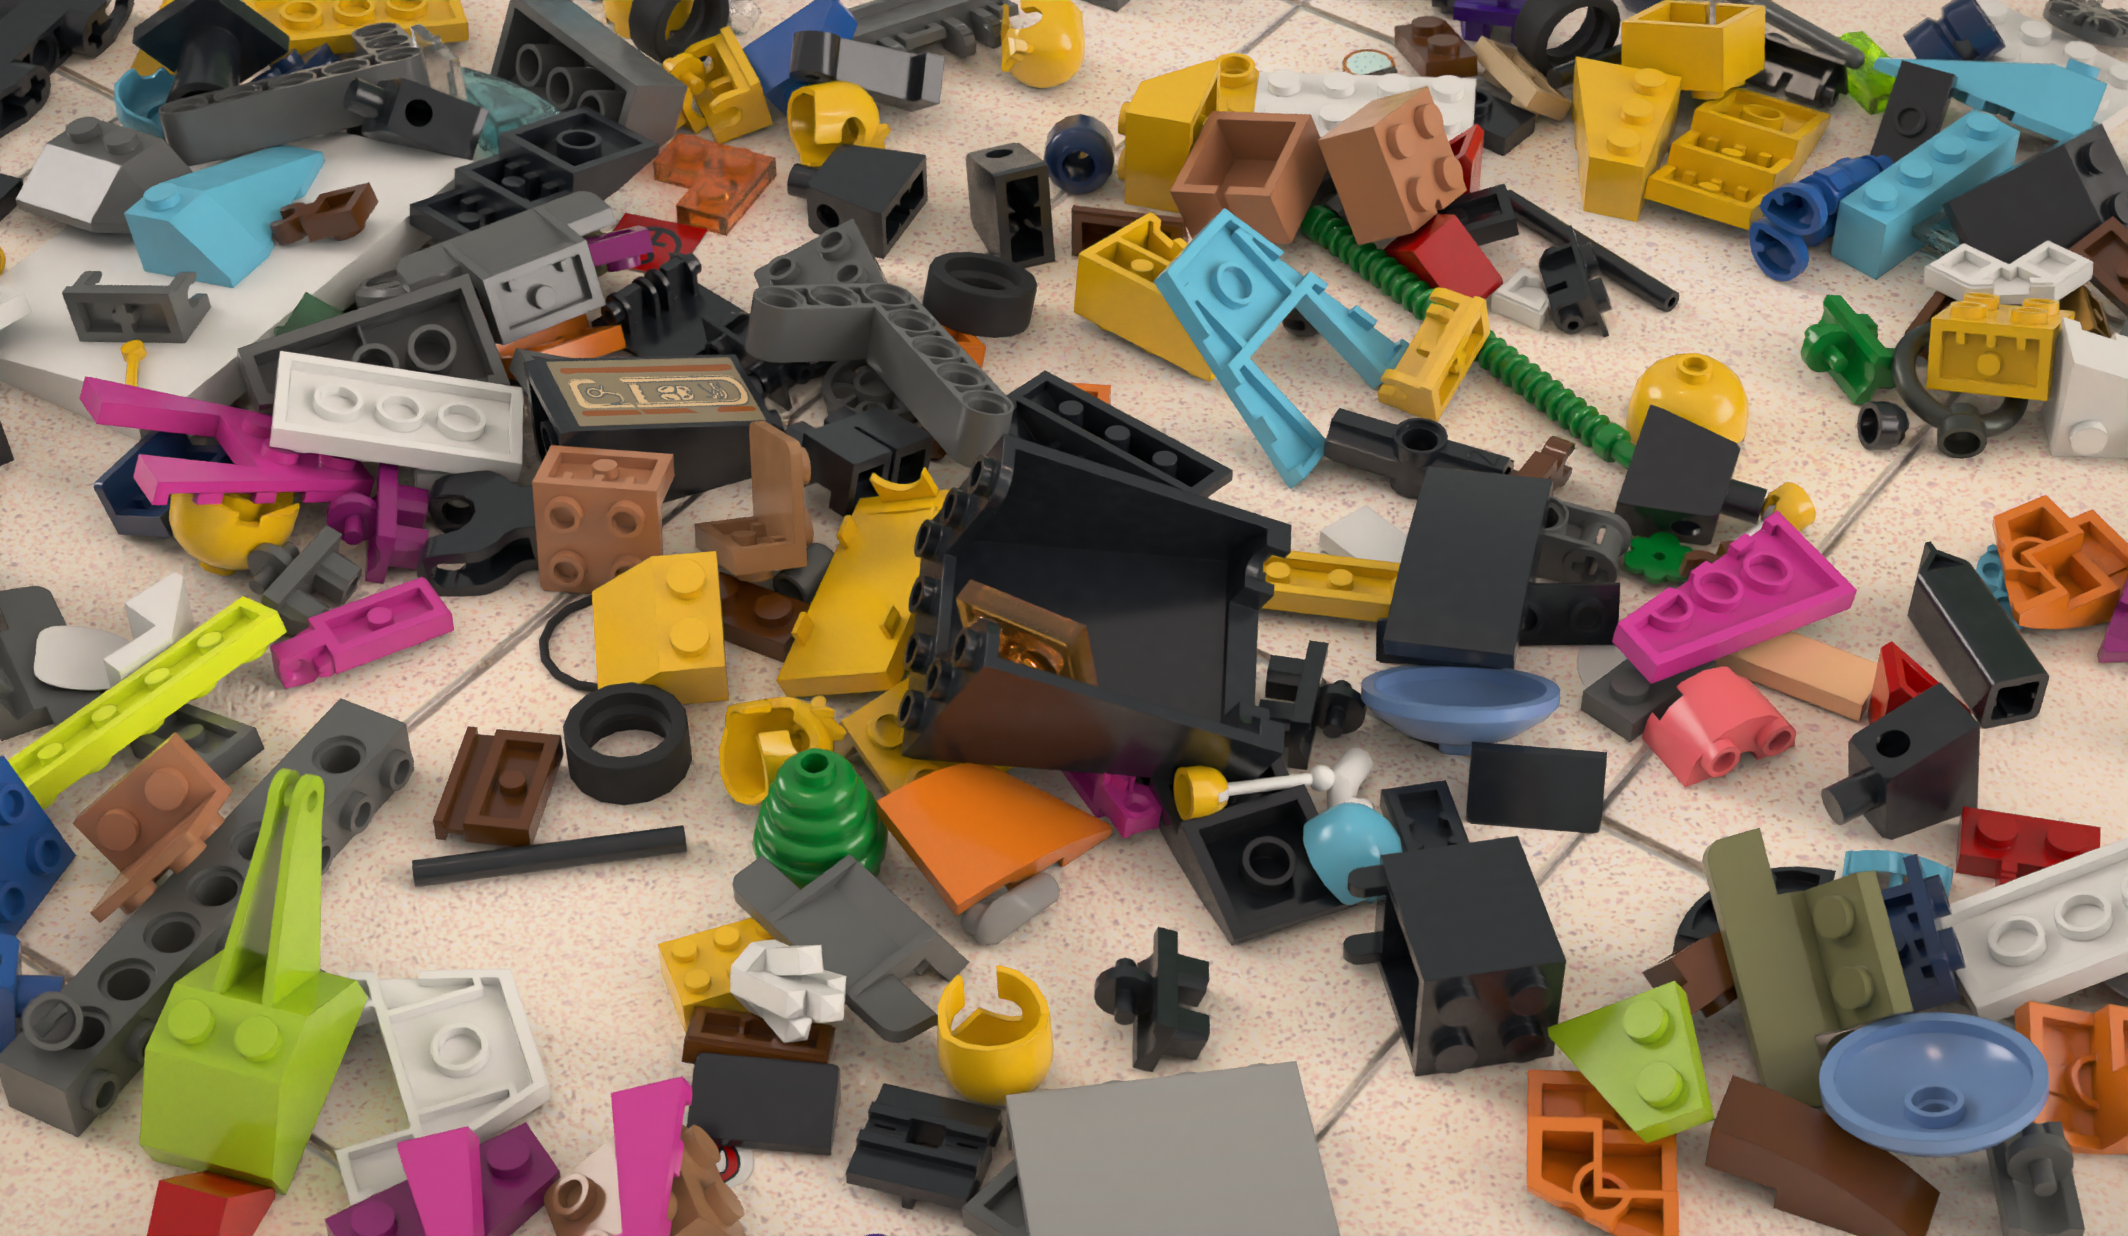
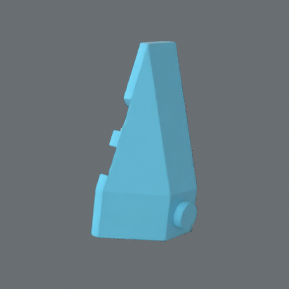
[1873,57,2107,141]

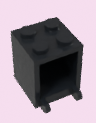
[1343,836,1566,1077]

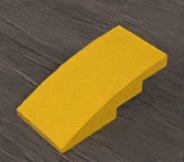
[1643,87,1831,230]

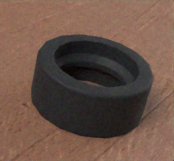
[628,0,730,64]
[1514,0,1621,78]
[922,252,1038,338]
[563,682,692,805]

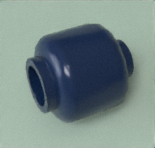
[1043,114,1116,195]

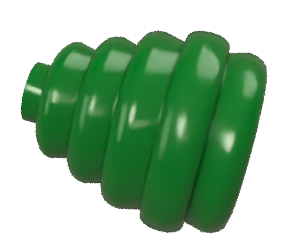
[752,748,888,890]

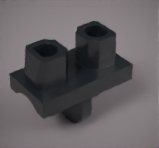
[1258,640,1367,770]
[1094,927,1210,1072]

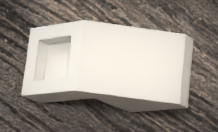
[103,571,194,688]

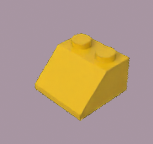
[1117,60,1221,213]
[592,551,729,705]

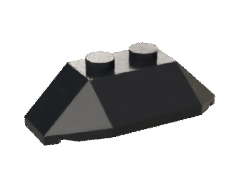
[1006,370,1233,498]

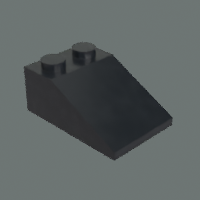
[1942,123,2128,264]

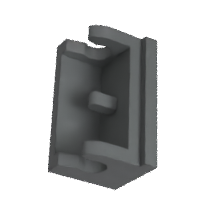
[62,271,211,343]

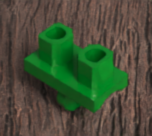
[1800,294,1895,405]

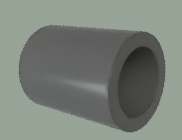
[772,543,834,604]

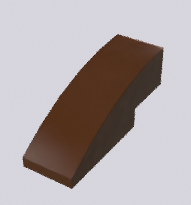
[1705,1075,1940,1236]

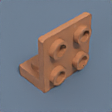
[532,445,675,594]
[72,732,233,923]

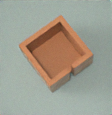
[1317,86,1467,245]
[1170,111,1328,244]

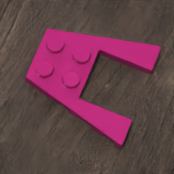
[79,376,375,505]
[397,1076,693,1236]

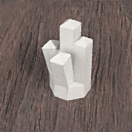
[730,939,846,1043]

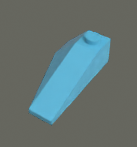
[124,145,325,288]

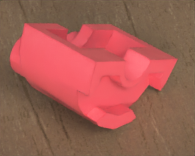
[1641,666,1796,788]

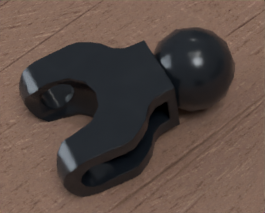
[416,470,539,597]

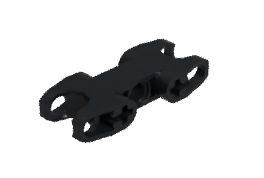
[0,0,135,138]

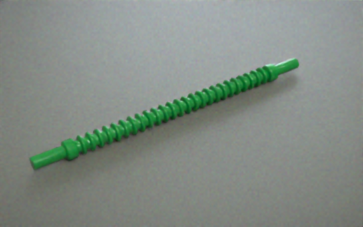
[1301,204,1636,470]

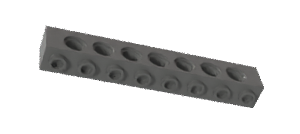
[0,698,415,1138]

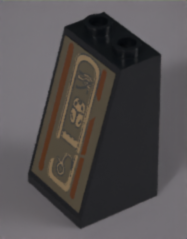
[523,354,785,503]

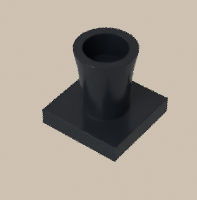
[132,0,290,104]

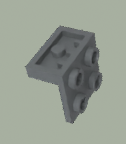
[754,218,889,287]

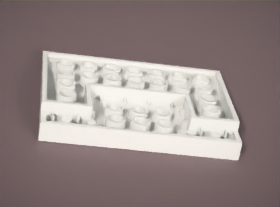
[0,131,476,441]

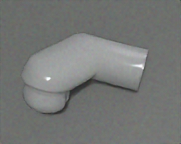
[961,872,1060,945]

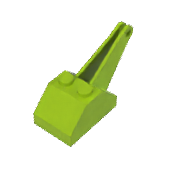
[139,768,368,1195]

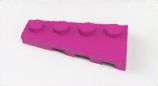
[1612,510,1857,684]

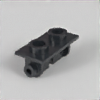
[1745,33,1849,109]
[1538,225,1612,337]
[701,312,814,411]
[1519,582,1620,645]

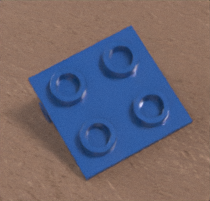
[0,756,76,936]

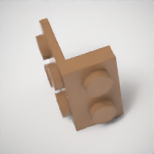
[695,421,814,582]
[544,1124,746,1236]

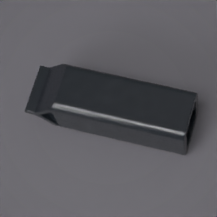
[1907,541,2050,729]

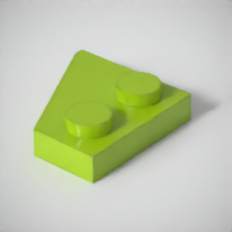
[1547,981,1715,1144]

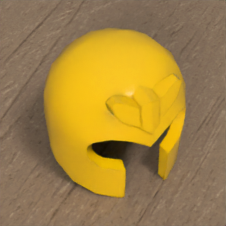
[1001,0,1085,88]
[787,80,891,168]
[719,695,847,806]
[937,965,1054,1106]

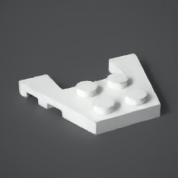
[335,968,551,1206]

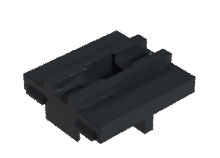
[846,1083,1003,1210]

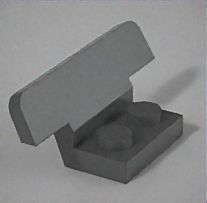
[396,191,616,345]
[0,586,101,741]
[733,854,969,1043]

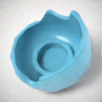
[114,67,175,142]
[1303,802,1402,905]

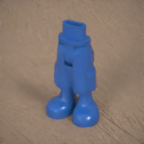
[1749,155,1894,281]

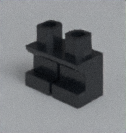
[785,406,934,518]

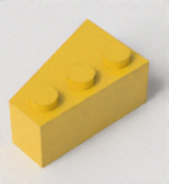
[1570,57,1682,222]
[1074,212,1216,382]

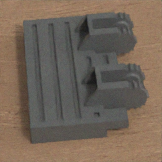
[848,0,1019,58]

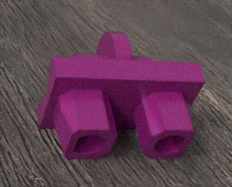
[326,463,429,584]

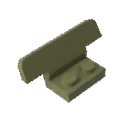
[1702,827,1914,1108]

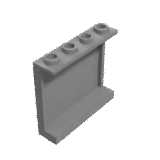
[1006,1061,1340,1236]

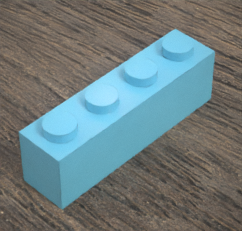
[1830,109,2020,280]

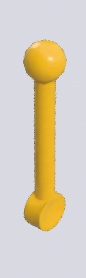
[120,340,147,387]

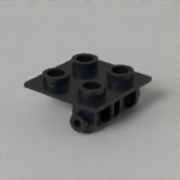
[591,253,750,357]

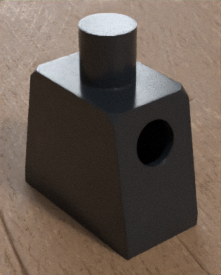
[343,77,489,160]
[965,143,1055,268]
[787,144,928,259]
[1614,404,1768,546]
[1821,683,1980,840]

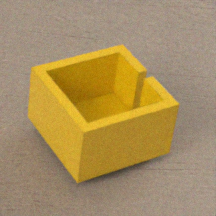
[1621,0,1765,99]

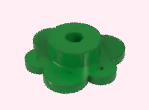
[1623,532,1694,584]

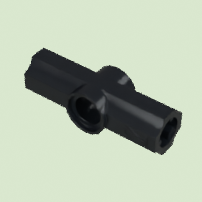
[1324,408,1514,499]

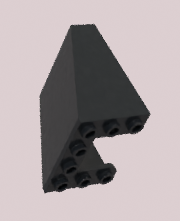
[897,433,1292,783]

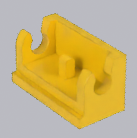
[684,26,773,145]
[1377,288,1490,422]

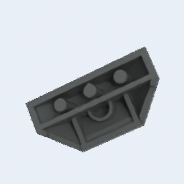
[16,116,193,234]

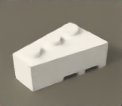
[2041,317,2128,459]

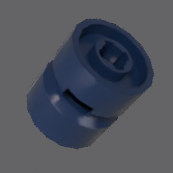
[1903,0,2006,61]

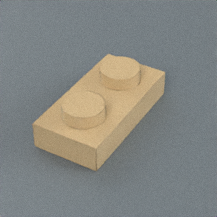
[1472,36,1573,122]

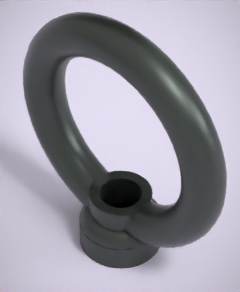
[1891,323,2029,459]

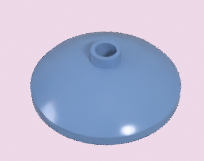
[1361,665,1560,756]
[1819,1012,2049,1157]

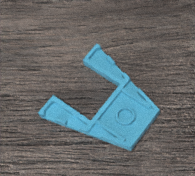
[1154,208,1410,489]

